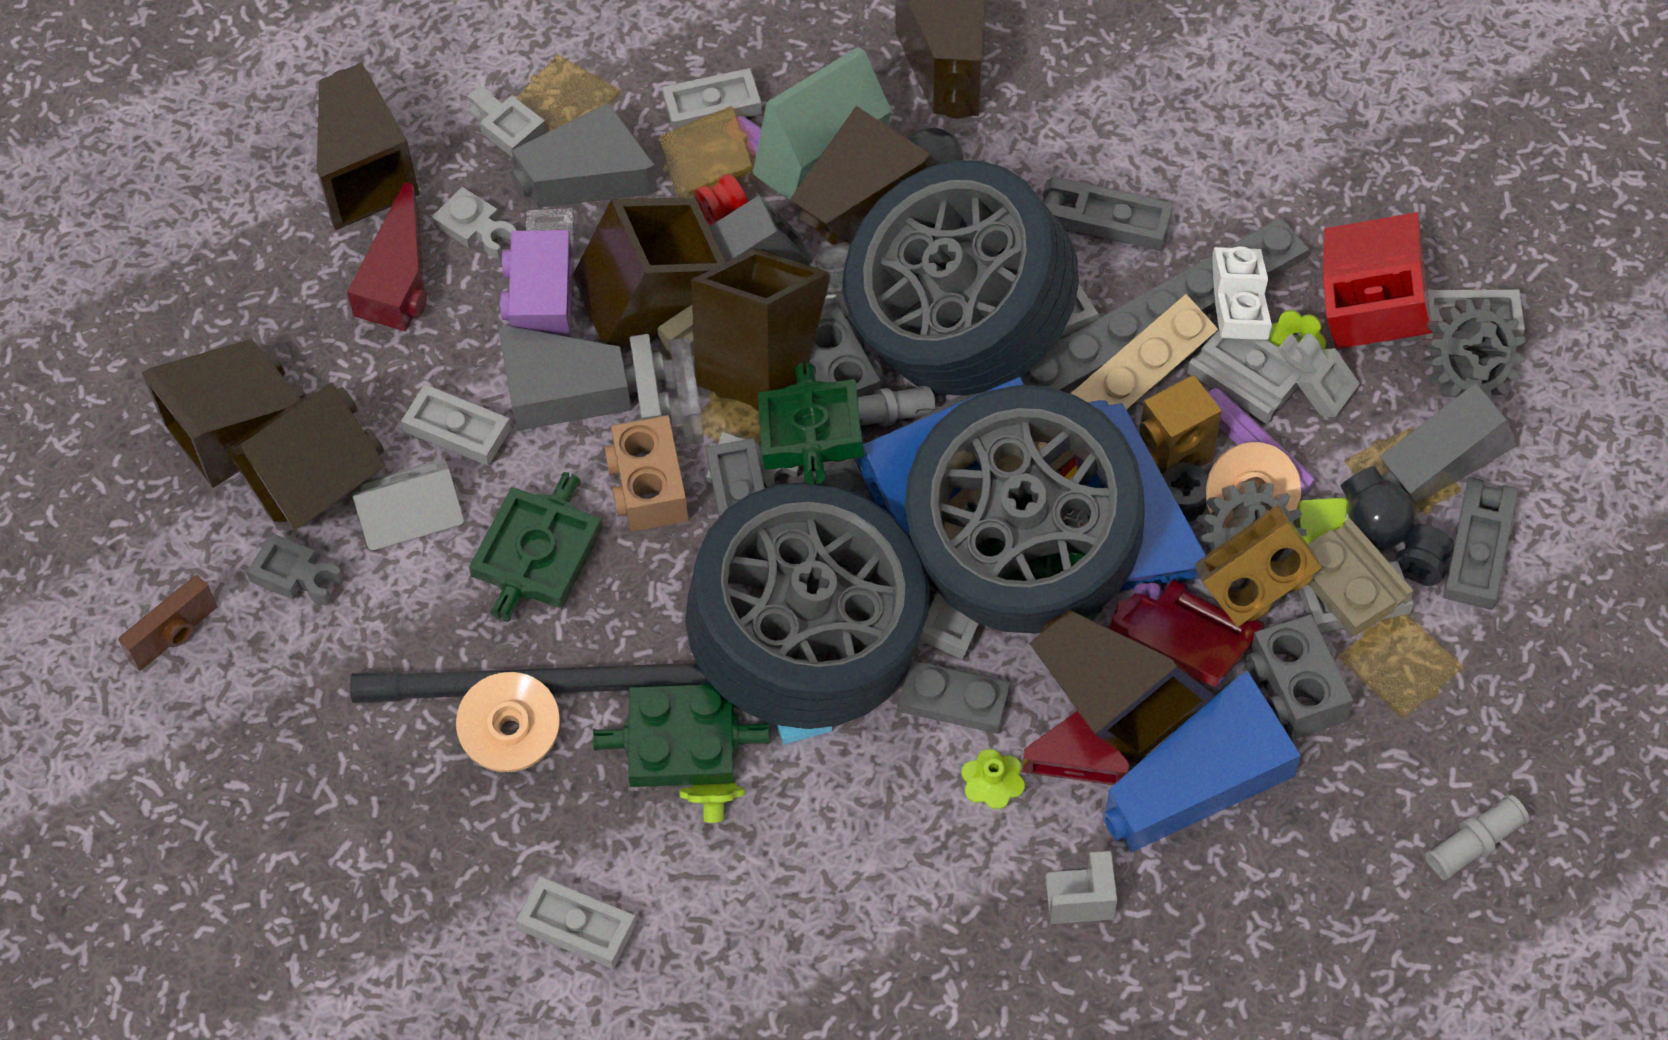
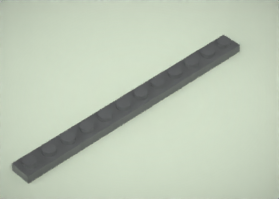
[814,217,1310,502]

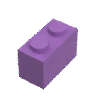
[500,230,573,337]

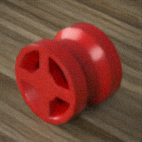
[694,173,748,226]

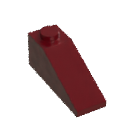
[347,182,427,332]

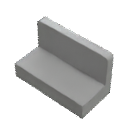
[351,458,464,551]

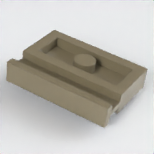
[1308,519,1414,637]

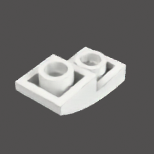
[1212,247,1272,340]

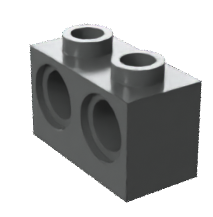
[806,307,885,397]
[1246,614,1354,740]

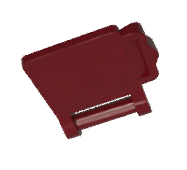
[1109,579,1265,686]

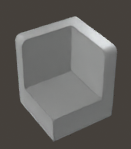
[1045,851,1117,924]

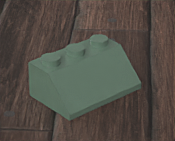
[752,47,892,203]

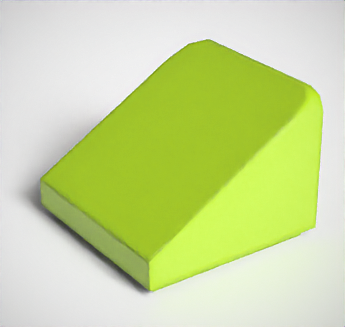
[1295,498,1348,544]

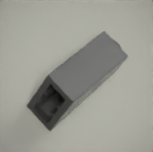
[510,103,657,208]
[709,195,815,267]
[498,326,638,431]
[1380,383,1518,506]

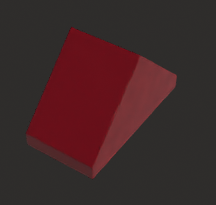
[1022,710,1129,785]

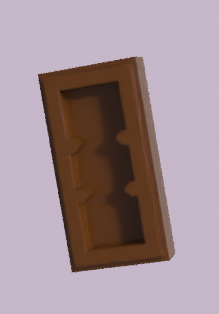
[118,575,218,671]

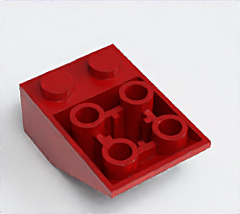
[1323,212,1433,349]

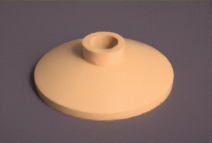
[1206,442,1301,528]
[456,672,560,772]

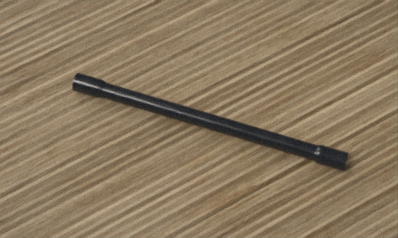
[350,663,711,703]

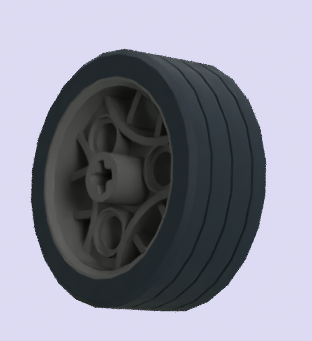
[843,160,1079,396]
[905,385,1145,634]
[685,482,930,729]

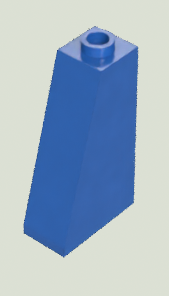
[854,377,1024,534]
[1075,400,1206,592]
[1103,672,1301,853]

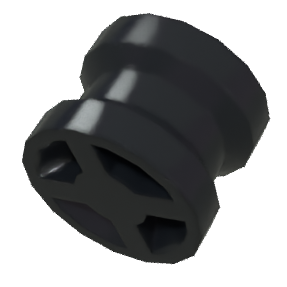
[1162,462,1208,522]
[1394,524,1454,586]

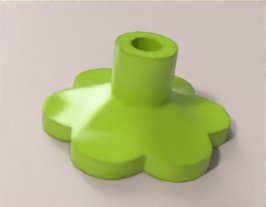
[1267,310,1326,349]
[961,749,1025,809]
[679,783,746,823]

